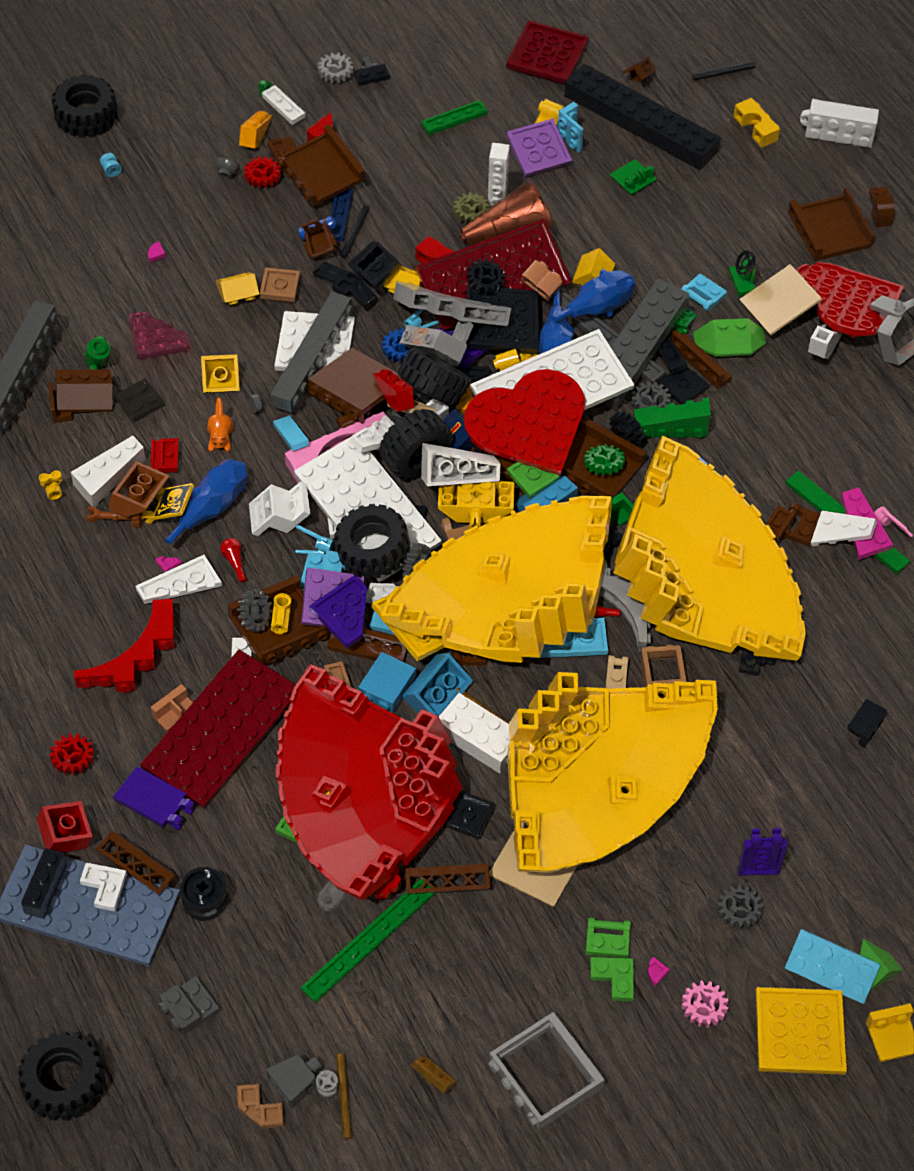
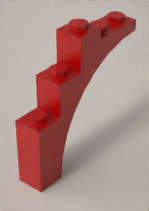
[74,599,175,693]

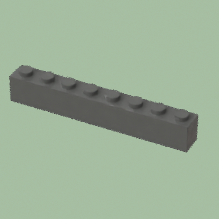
[270,292,353,412]

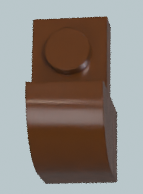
[869,187,895,227]

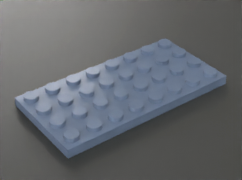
[0,845,180,967]

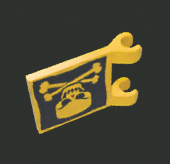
[141,483,194,524]

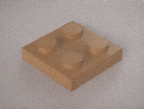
[259,267,300,302]

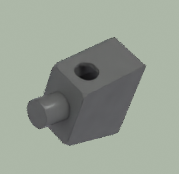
[266,1055,322,1109]

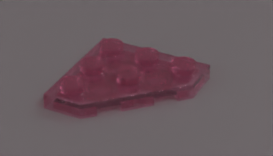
[128,311,190,359]

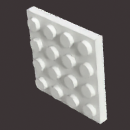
[275,311,355,373]

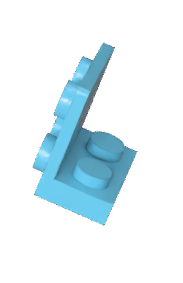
[558,102,583,153]

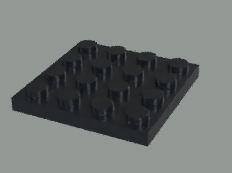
[467,285,539,354]

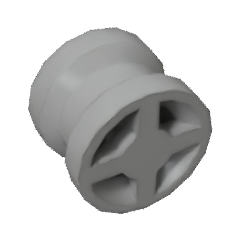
[316,1070,338,1097]

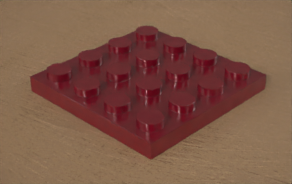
[506,20,589,84]

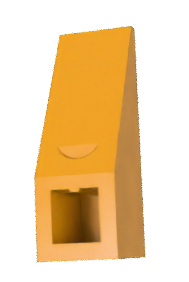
[239,111,272,149]

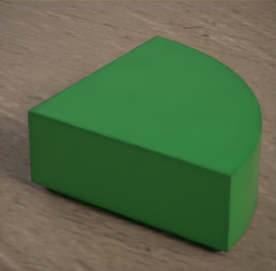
[258,80,273,97]

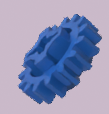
[382,328,409,363]

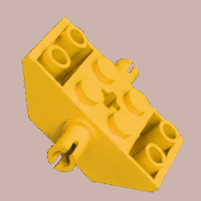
[438,481,514,529]

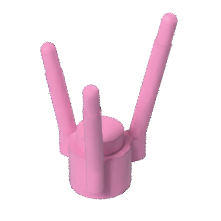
[874,506,913,537]

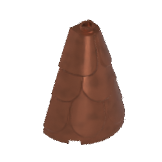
[459,181,554,247]

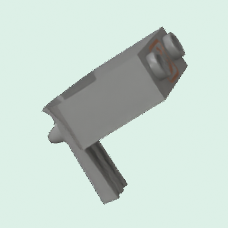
[870,295,914,365]
[400,320,474,366]

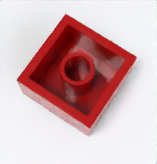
[37,801,93,853]

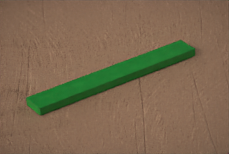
[785,470,910,575]
[300,878,436,1004]

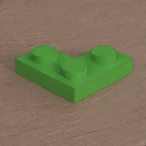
[590,957,634,1002]

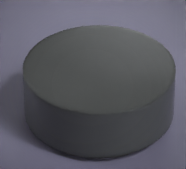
[249,394,262,413]

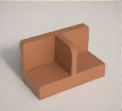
[151,684,193,732]

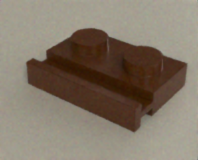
[268,135,297,169]

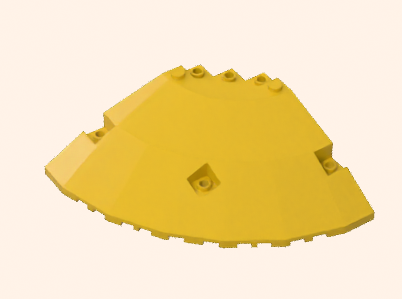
[613,436,806,661]
[381,496,612,662]
[508,672,717,873]

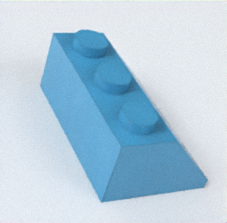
[513,476,578,513]
[402,653,473,717]

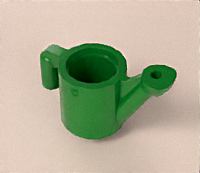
[83,336,110,370]

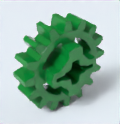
[584,444,625,476]

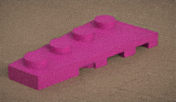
[841,487,893,560]

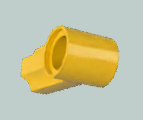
[271,593,291,635]

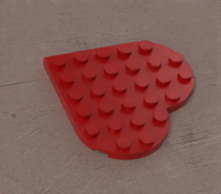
[796,262,904,337]
[464,369,585,476]

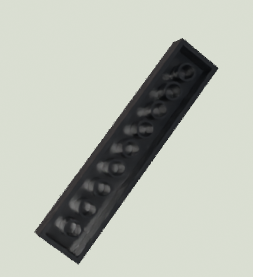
[564,63,721,170]

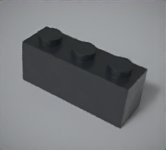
[21,848,67,919]

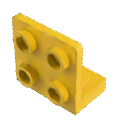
[866,1003,914,1062]

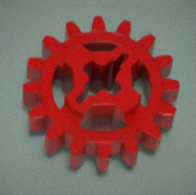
[244,156,281,189]
[49,733,94,776]

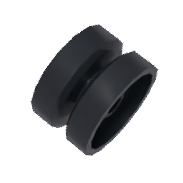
[180,867,228,921]

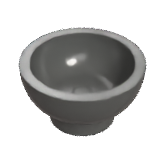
[216,157,240,179]

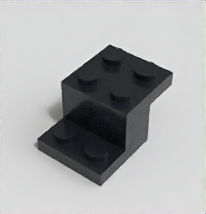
[348,241,402,289]

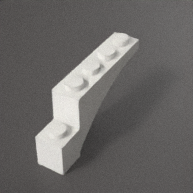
[808,323,843,359]

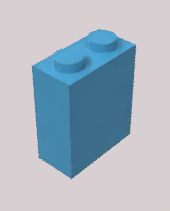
[358,652,416,713]

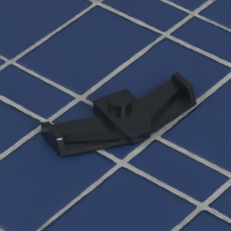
[313,261,377,311]

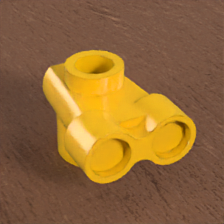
[39,470,62,500]

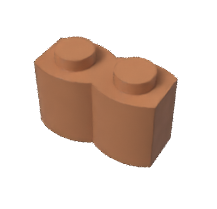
[521,260,563,301]

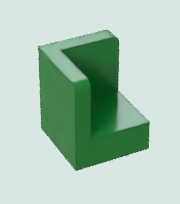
[611,493,634,526]

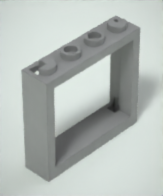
[488,1012,605,1130]

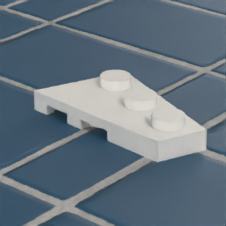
[811,511,877,547]

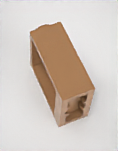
[640,645,686,697]

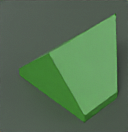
[860,938,902,992]

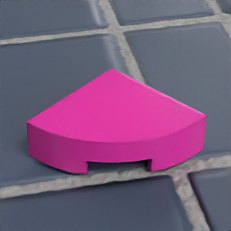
[148,241,166,263]
[155,556,182,573]
[648,956,670,987]

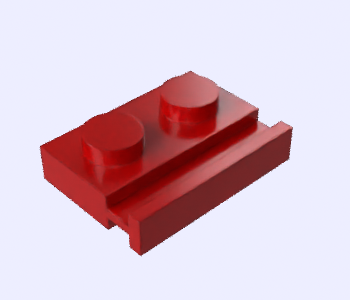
[150,438,179,473]

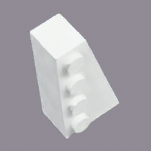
[71,436,146,508]
[421,443,500,486]

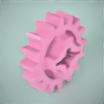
[681,981,728,1028]

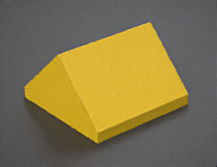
[572,248,615,285]
[201,354,240,393]

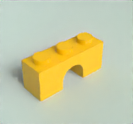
[733,98,780,148]

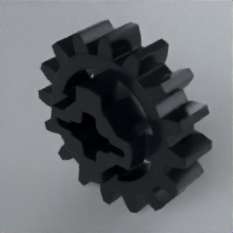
[466,258,505,295]
[609,411,645,446]

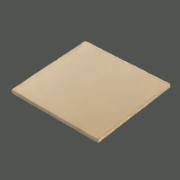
[740,264,822,335]
[489,822,578,907]

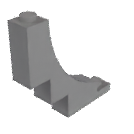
[393,282,511,326]

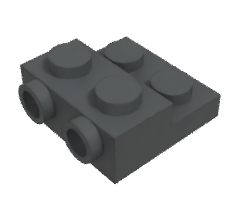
[158,976,220,1035]

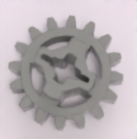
[318,53,353,83]

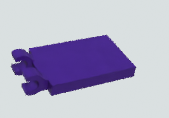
[113,766,195,830]
[737,828,787,876]

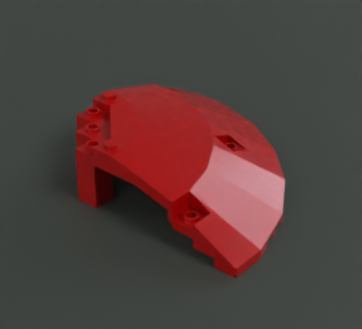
[275,664,463,901]

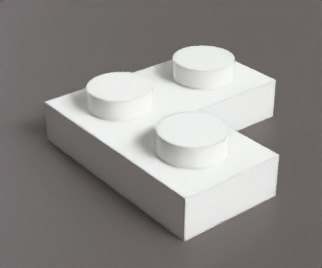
[80,863,127,911]

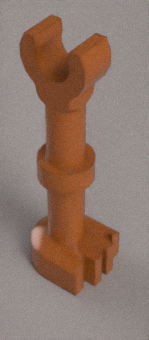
[86,507,142,528]

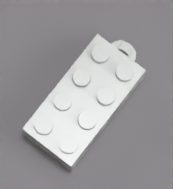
[800,99,879,148]
[439,693,509,774]

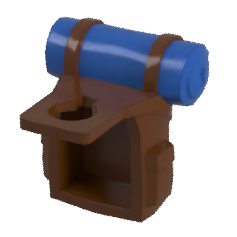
[299,216,337,260]

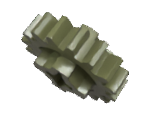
[453,192,490,225]

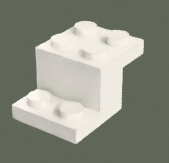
[249,481,310,536]

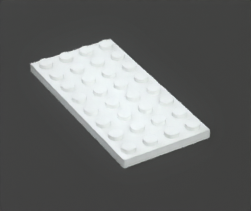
[470,329,634,410]
[294,436,442,583]

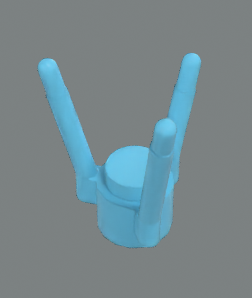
[403,309,438,328]
[295,525,334,554]

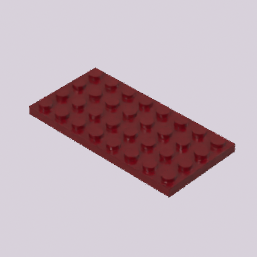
[415,219,572,331]
[140,649,296,809]

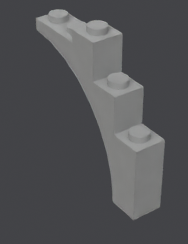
[599,560,651,652]

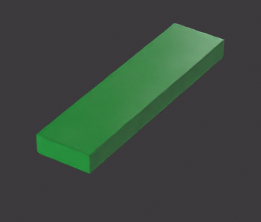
[421,100,488,136]

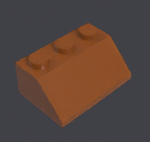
[108,461,169,517]

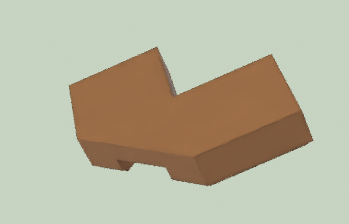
[237,1084,283,1129]

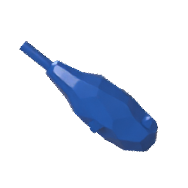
[552,269,635,323]
[538,290,574,355]
[165,459,248,545]

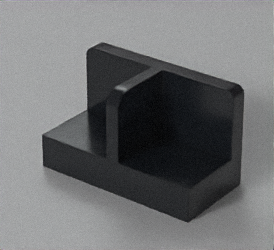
[847,699,887,748]

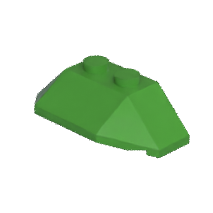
[693,318,766,357]

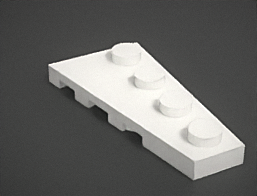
[135,555,222,604]

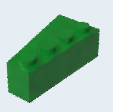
[633,397,711,439]

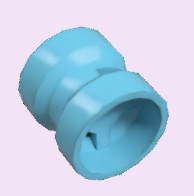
[100,153,121,177]

